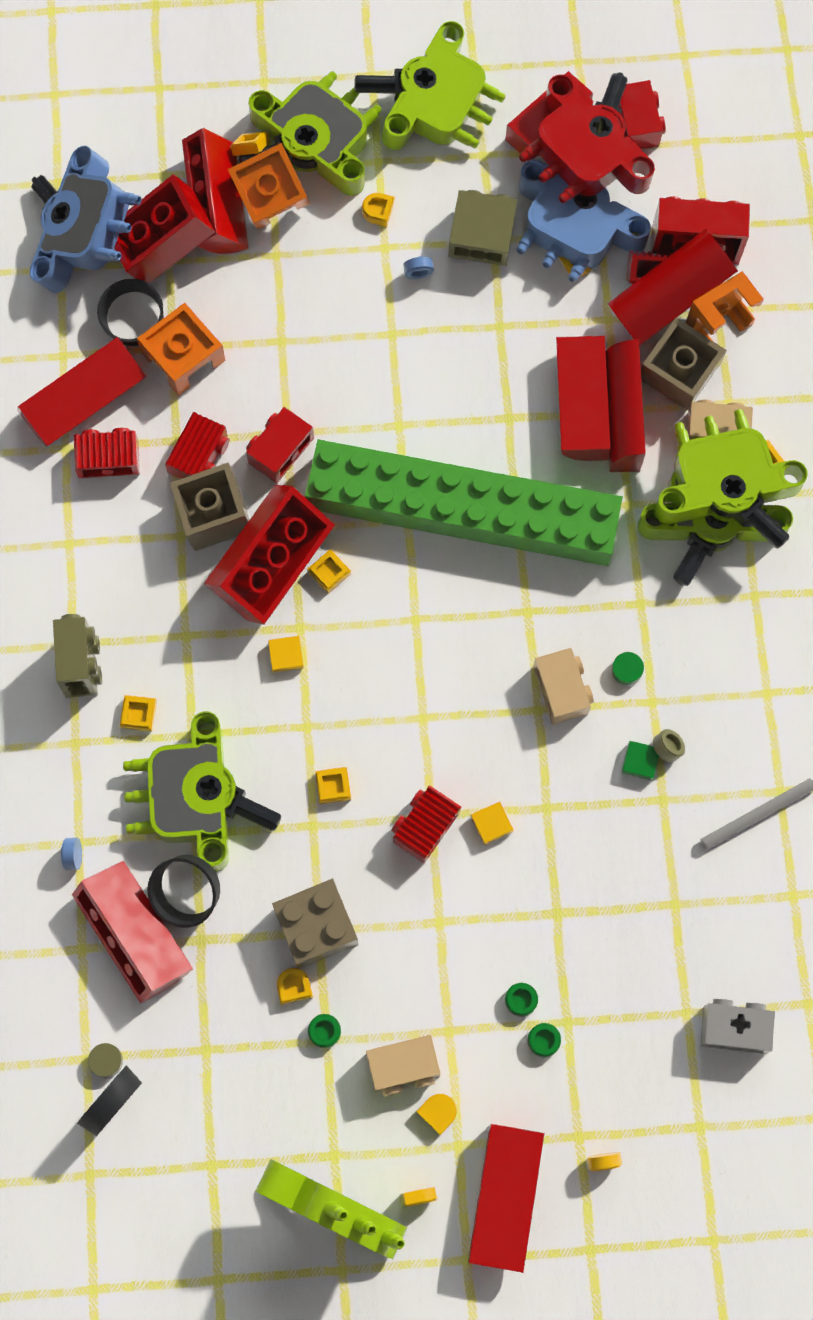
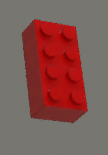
[204,485,335,625]

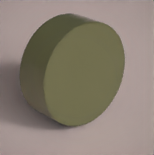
[653,729,685,762]
[88,1043,123,1078]

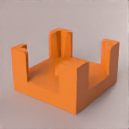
[228,143,311,230]
[685,271,764,340]
[137,303,226,396]

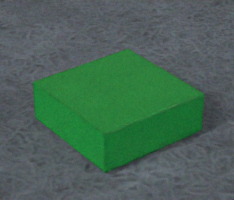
[621,741,659,781]

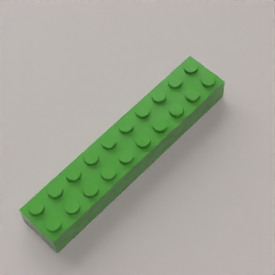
[305,439,623,566]

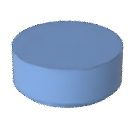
[403,257,434,279]
[61,837,82,870]

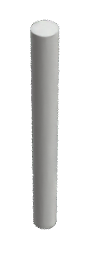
[700,778,813,850]

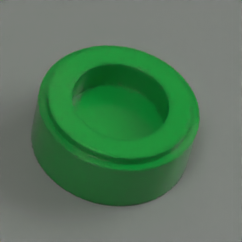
[612,652,644,685]
[505,982,538,1017]
[308,1014,341,1048]
[527,1023,561,1058]

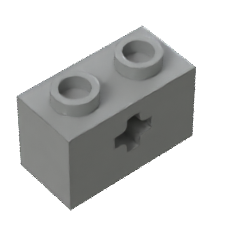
[700,999,775,1054]

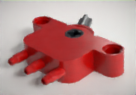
[519,72,655,203]

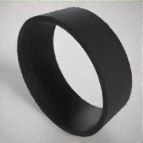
[97,279,164,346]
[147,855,220,928]
[77,1065,142,1136]

